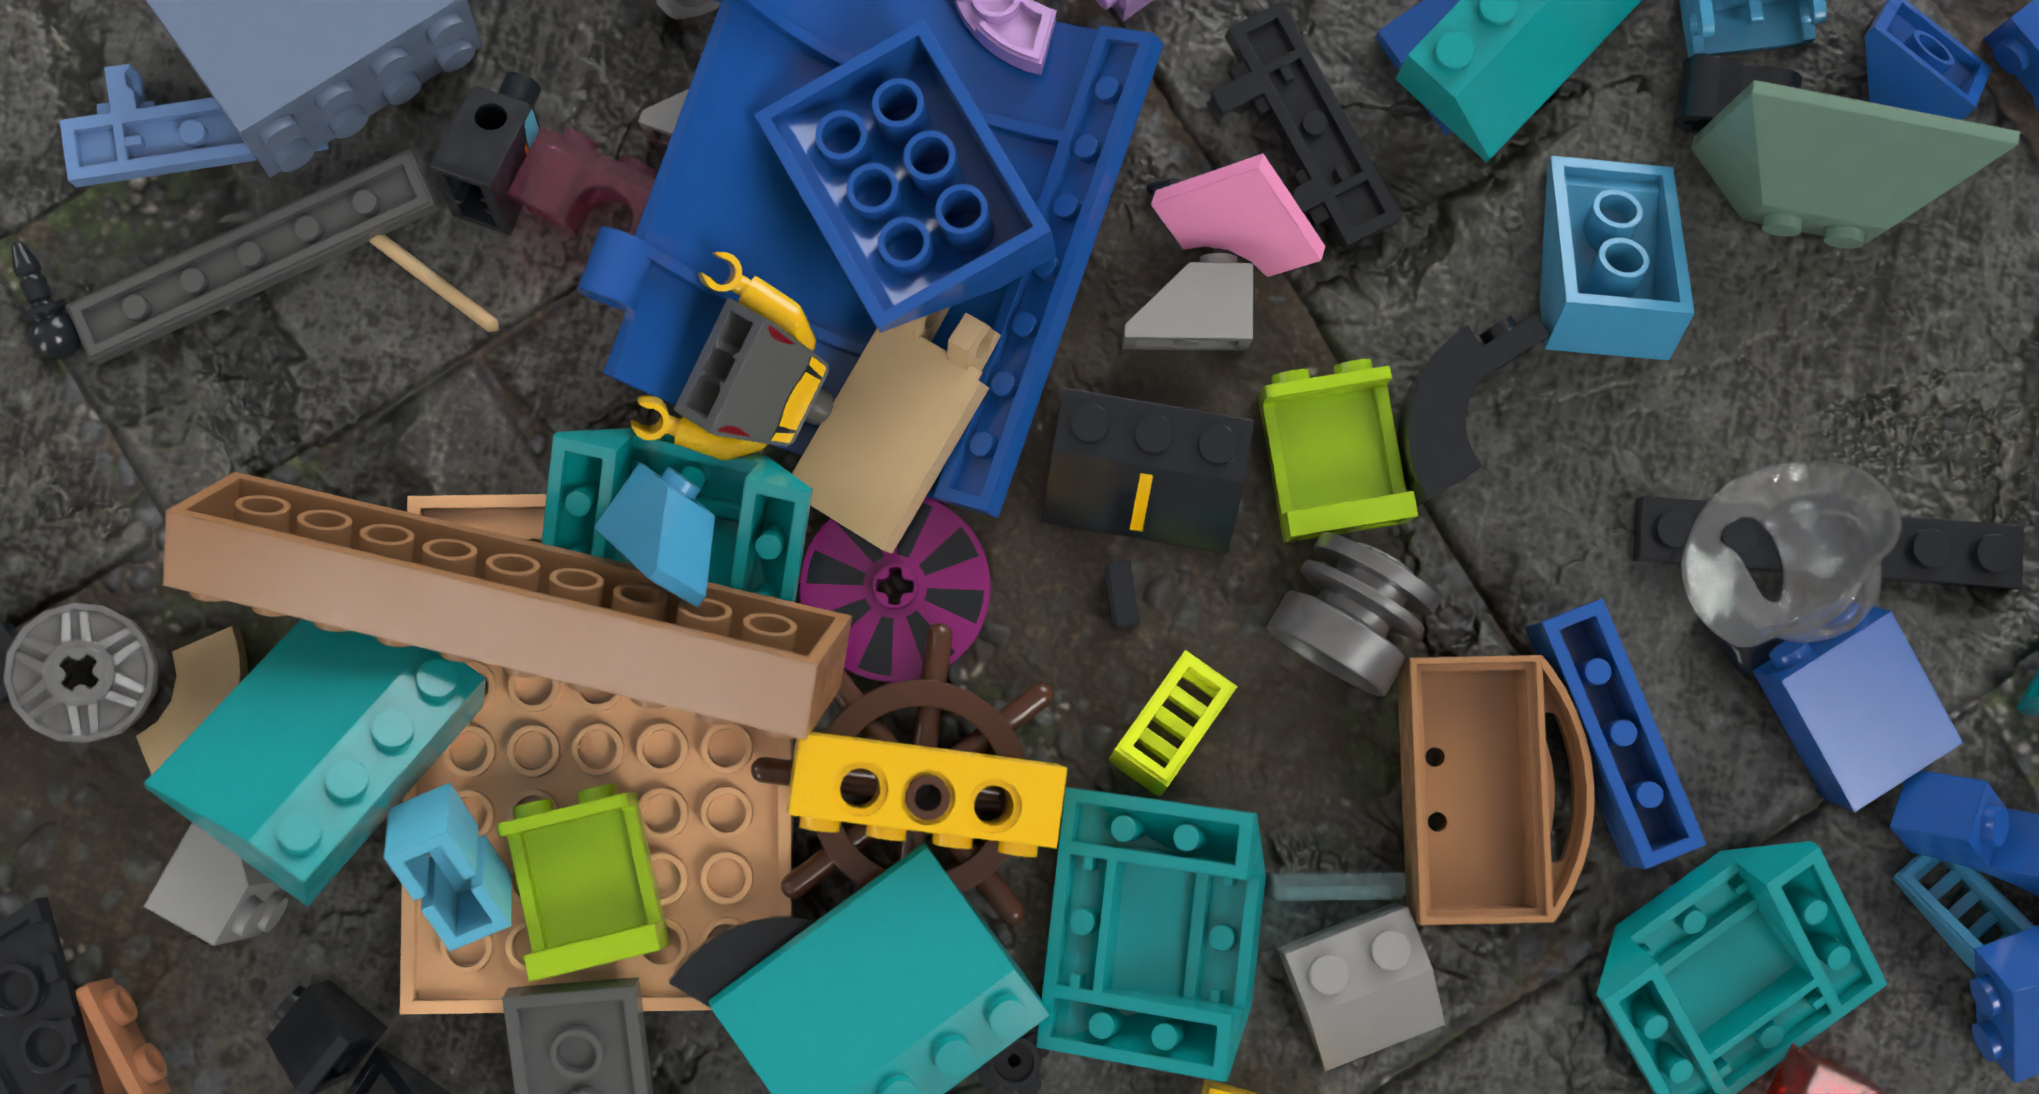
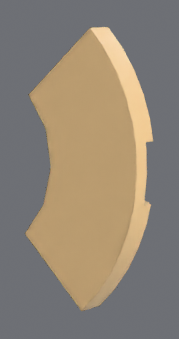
[136,626,248,775]

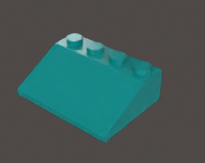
[144,619,486,907]
[708,842,1050,1094]

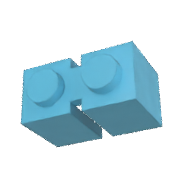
[384,783,512,951]

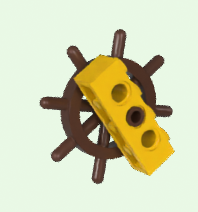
[751,623,1067,925]

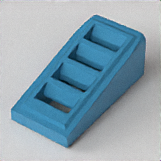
[1891,854,2035,973]

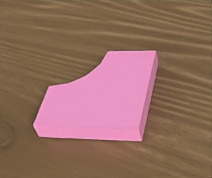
[1151,154,1325,277]

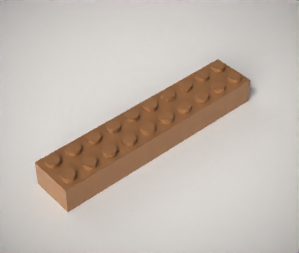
[163,472,852,740]

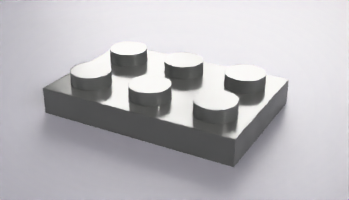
[502,977,653,1094]

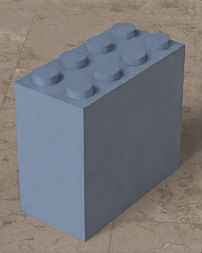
[144,0,483,178]

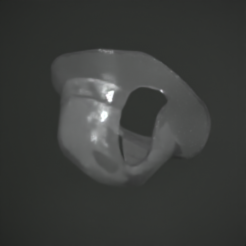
[1681,461,1902,648]

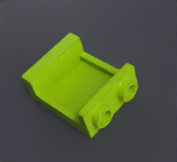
[1258,359,1418,543]
[496,783,670,982]

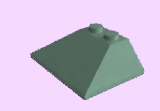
[1691,80,2020,249]

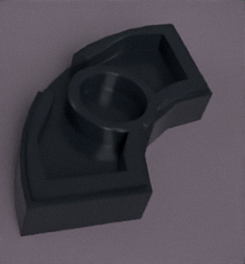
[668,915,817,1007]

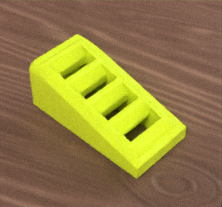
[1108,650,1238,796]

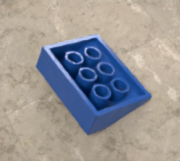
[754,19,1057,333]

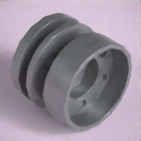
[1266,532,1441,697]
[4,603,161,743]

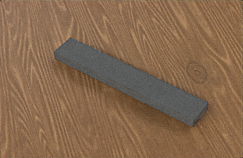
[66,149,440,365]

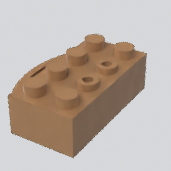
[1397,655,1594,925]

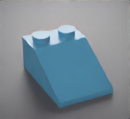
[1540,156,1695,361]

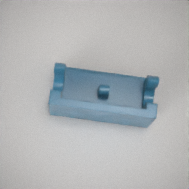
[1679,0,1827,57]

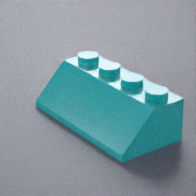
[1395,0,1642,163]

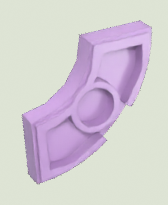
[953,0,1057,75]

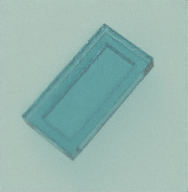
[1267,869,1406,901]

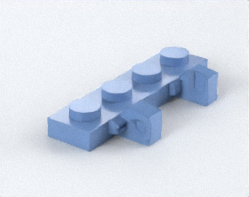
[59,64,329,187]

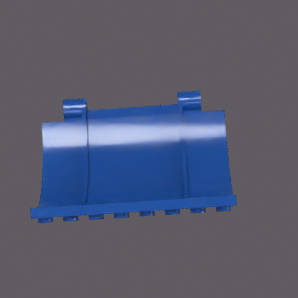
[577,0,1164,518]

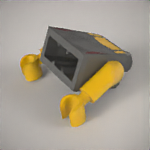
[630,252,833,461]

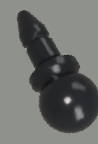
[12,241,81,360]

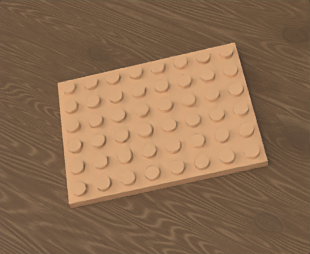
[400,494,794,1014]

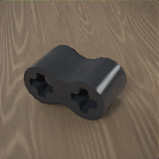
[1673,55,1802,133]

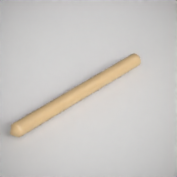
[369,234,499,332]

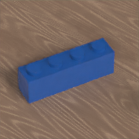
[1525,598,1707,869]

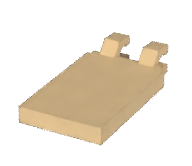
[792,307,1001,554]

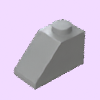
[1122,253,1253,351]

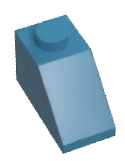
[594,462,715,607]

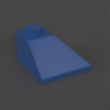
[1865,0,1992,120]

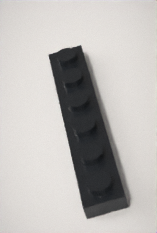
[1633,496,2024,591]

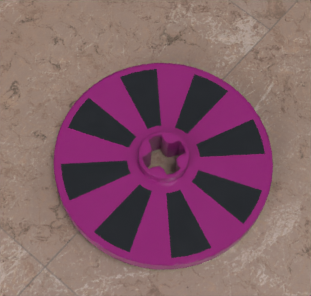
[800,497,991,683]

